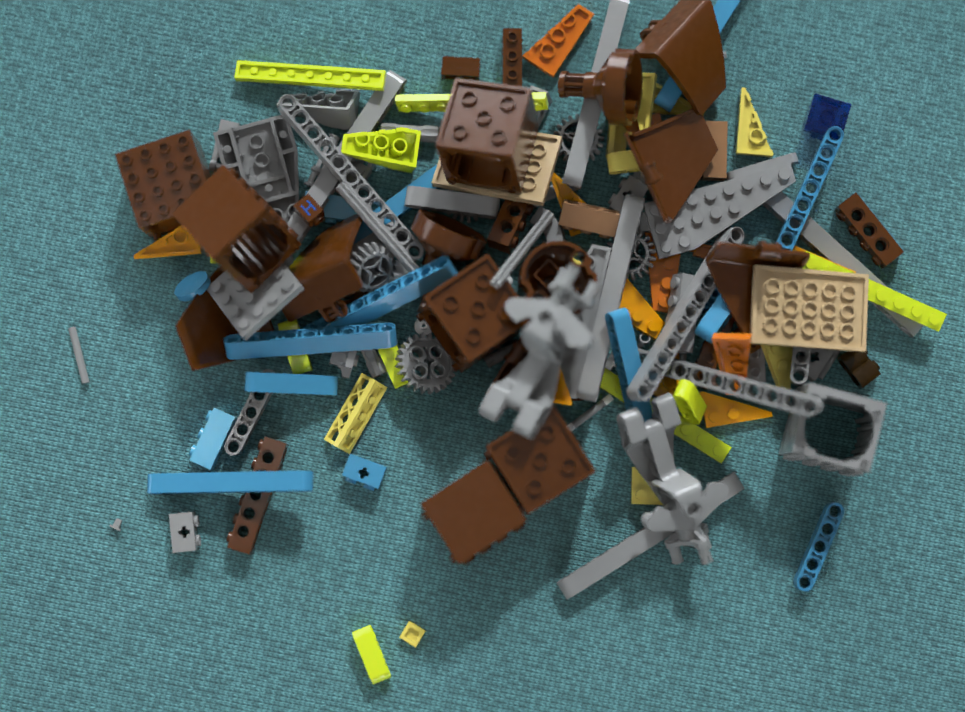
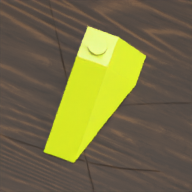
[341,127,421,173]

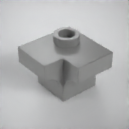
[329,351,359,379]

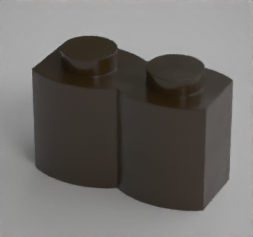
[836,349,881,389]

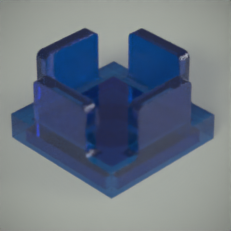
[803,93,852,141]

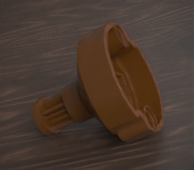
[558,48,643,126]
[411,209,488,296]
[518,241,597,316]

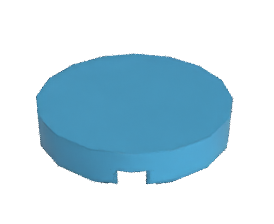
[174,271,211,302]

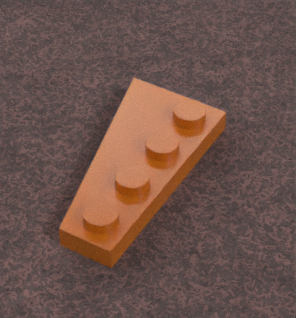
[522,4,594,78]
[645,232,681,313]
[712,333,752,395]

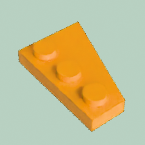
[619,278,665,340]

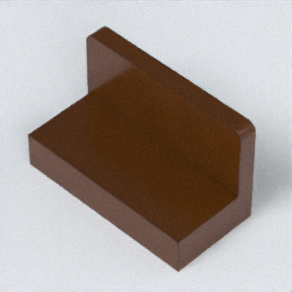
[441,56,480,81]

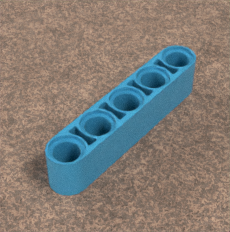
[695,295,732,344]
[245,372,338,395]
[793,502,844,591]

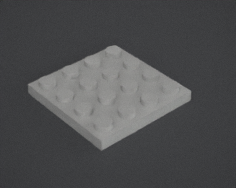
[207,263,305,340]

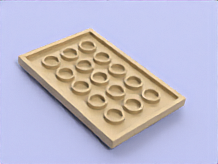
[431,132,563,206]
[750,265,869,352]

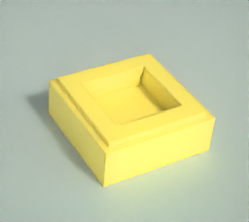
[399,620,426,648]

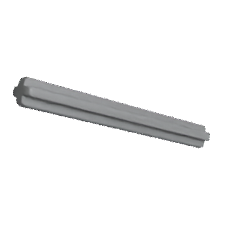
[336,182,419,273]
[490,210,554,289]

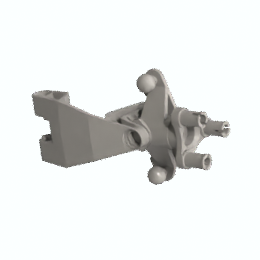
[479,264,602,440]
[617,393,729,565]

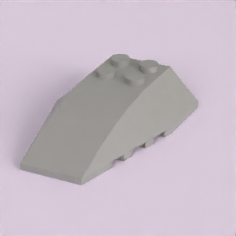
[213,115,299,223]

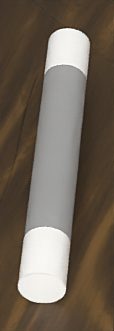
[567,394,614,432]

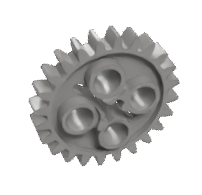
[395,333,455,395]

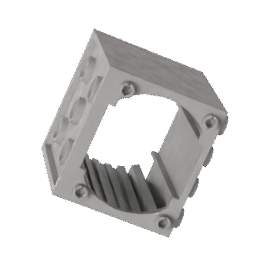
[778,383,887,477]

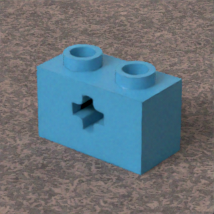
[342,454,387,491]

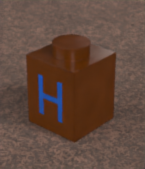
[293,193,325,228]

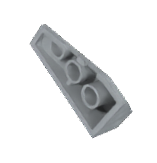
[277,89,360,130]

